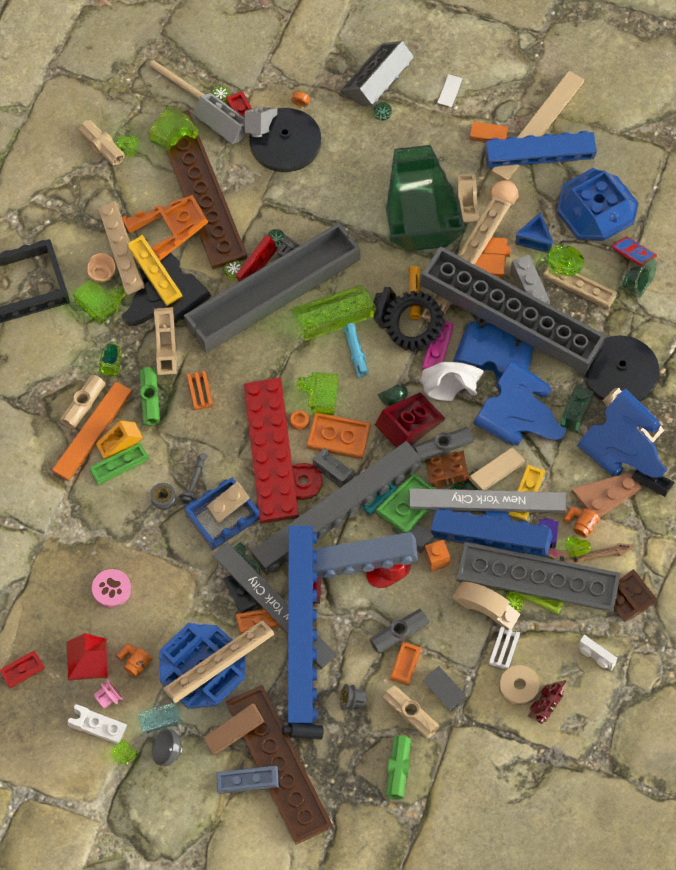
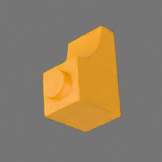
[96,421,143,459]

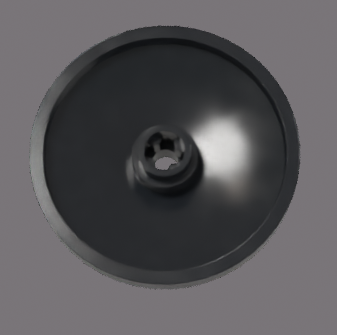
[249,108,321,172]
[583,335,659,402]

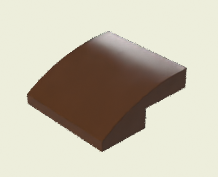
[614,569,658,622]

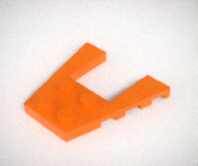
[122,195,208,261]

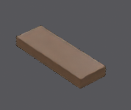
[204,704,265,755]

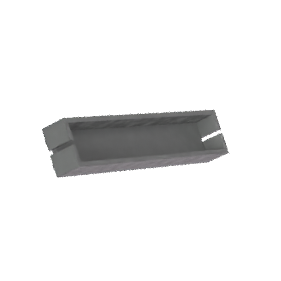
[184,223,360,353]

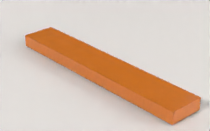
[52,382,132,481]

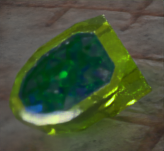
[99,342,122,376]

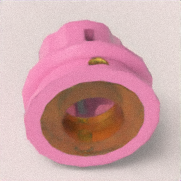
[94,679,123,708]

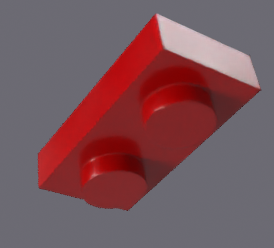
[226,91,252,118]
[0,650,45,688]

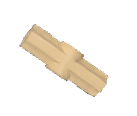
[79,120,125,166]
[60,375,106,429]
[383,685,439,739]

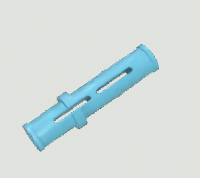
[343,323,369,377]

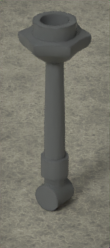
[179,453,207,505]

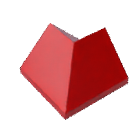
[67,633,108,681]

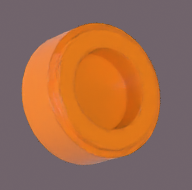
[291,92,310,107]
[290,410,309,430]

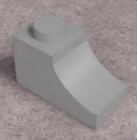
[245,106,277,137]

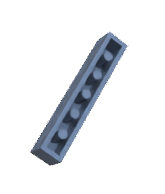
[313,532,418,578]

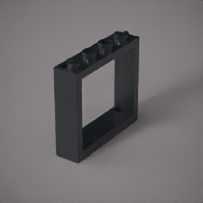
[0,239,70,323]

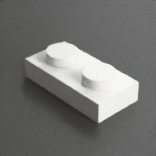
[578,635,617,671]

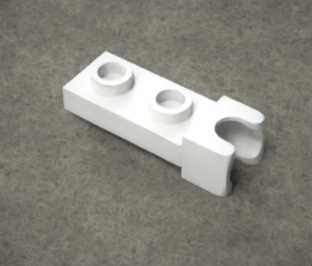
[68,705,127,745]

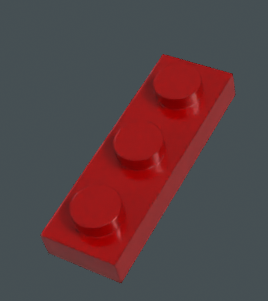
[235,235,278,282]

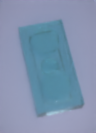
[138,702,182,735]

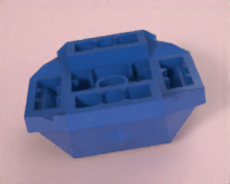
[557,168,639,241]
[159,623,246,709]

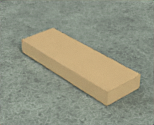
[469,447,525,490]

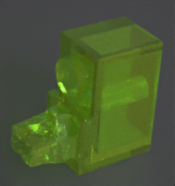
[148,106,199,151]
[73,279,125,325]
[297,372,339,416]

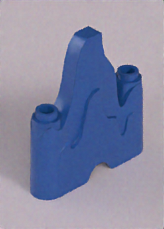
[453,321,534,380]
[473,360,567,446]
[577,389,668,477]

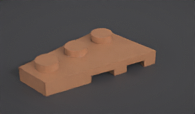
[571,472,642,517]

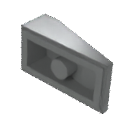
[392,524,434,554]

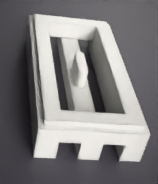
[489,627,520,670]

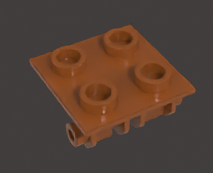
[426,450,470,488]

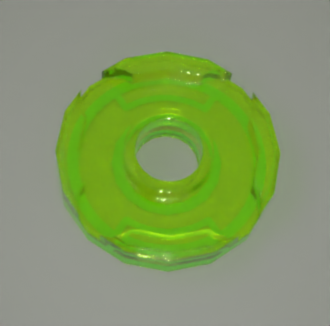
[547,245,584,275]

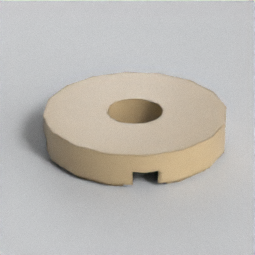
[500,665,540,705]

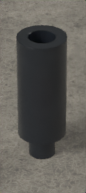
[282,723,324,740]

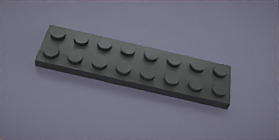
[457,542,621,612]

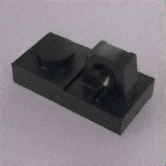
[373,287,397,328]

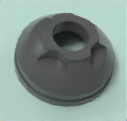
[153,729,183,766]

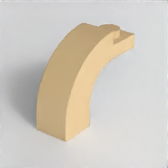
[154,307,177,375]

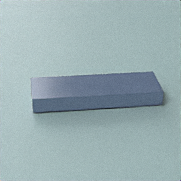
[217,766,279,794]

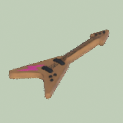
[547,543,634,564]

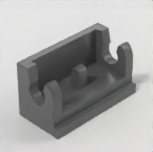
[313,448,356,488]
[423,666,468,711]

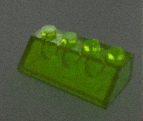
[291,285,374,341]

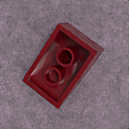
[374,392,445,448]

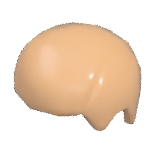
[491,180,519,206]
[87,253,116,283]

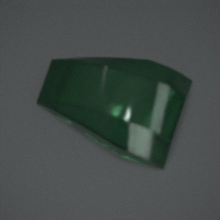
[386,145,465,251]

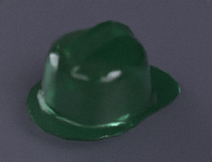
[622,258,657,298]

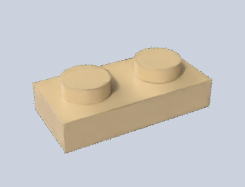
[207,482,250,522]

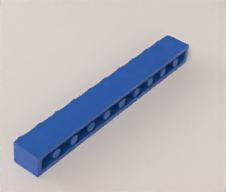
[288,526,317,725]

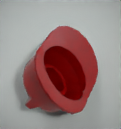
[366,564,411,588]

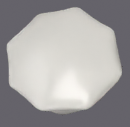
[419,362,483,401]

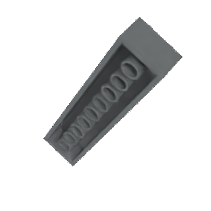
[420,246,606,375]

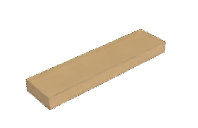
[543,261,617,310]

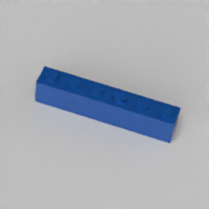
[484,131,597,168]
[431,509,552,557]

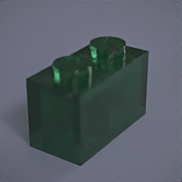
[561,385,594,433]

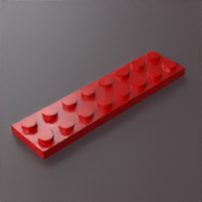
[244,377,299,524]

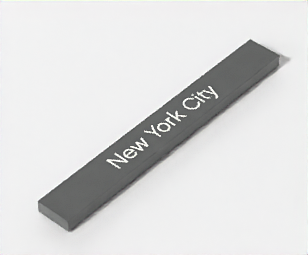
[213,542,337,669]

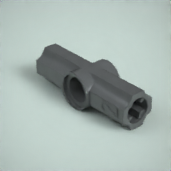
[413,427,473,461]
[369,608,429,654]

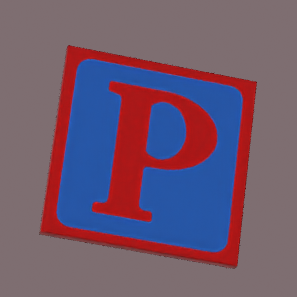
[612,236,657,270]

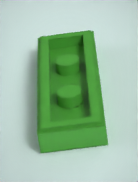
[89,442,150,486]

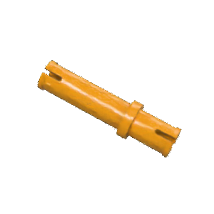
[408,266,421,320]

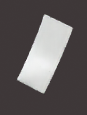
[437,74,462,107]

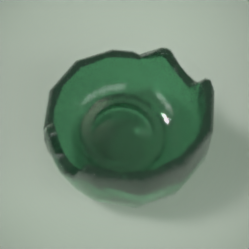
[377,384,408,407]

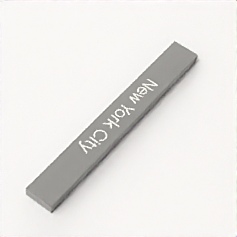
[409,489,566,513]

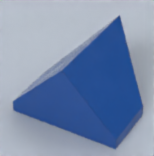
[515,212,553,254]

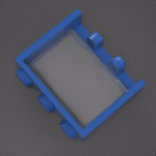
[184,477,260,551]

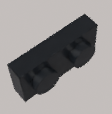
[631,469,675,497]
[223,575,259,613]

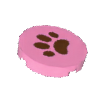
[92,569,132,608]

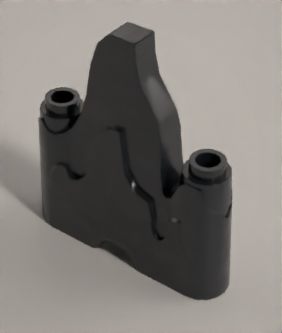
[122,253,211,326]

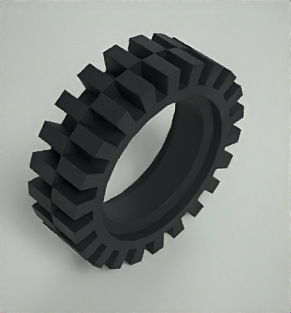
[384,291,445,351]

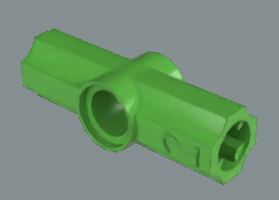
[140,367,160,425]
[386,735,411,800]

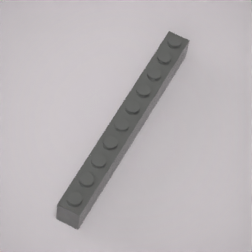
[251,441,421,576]

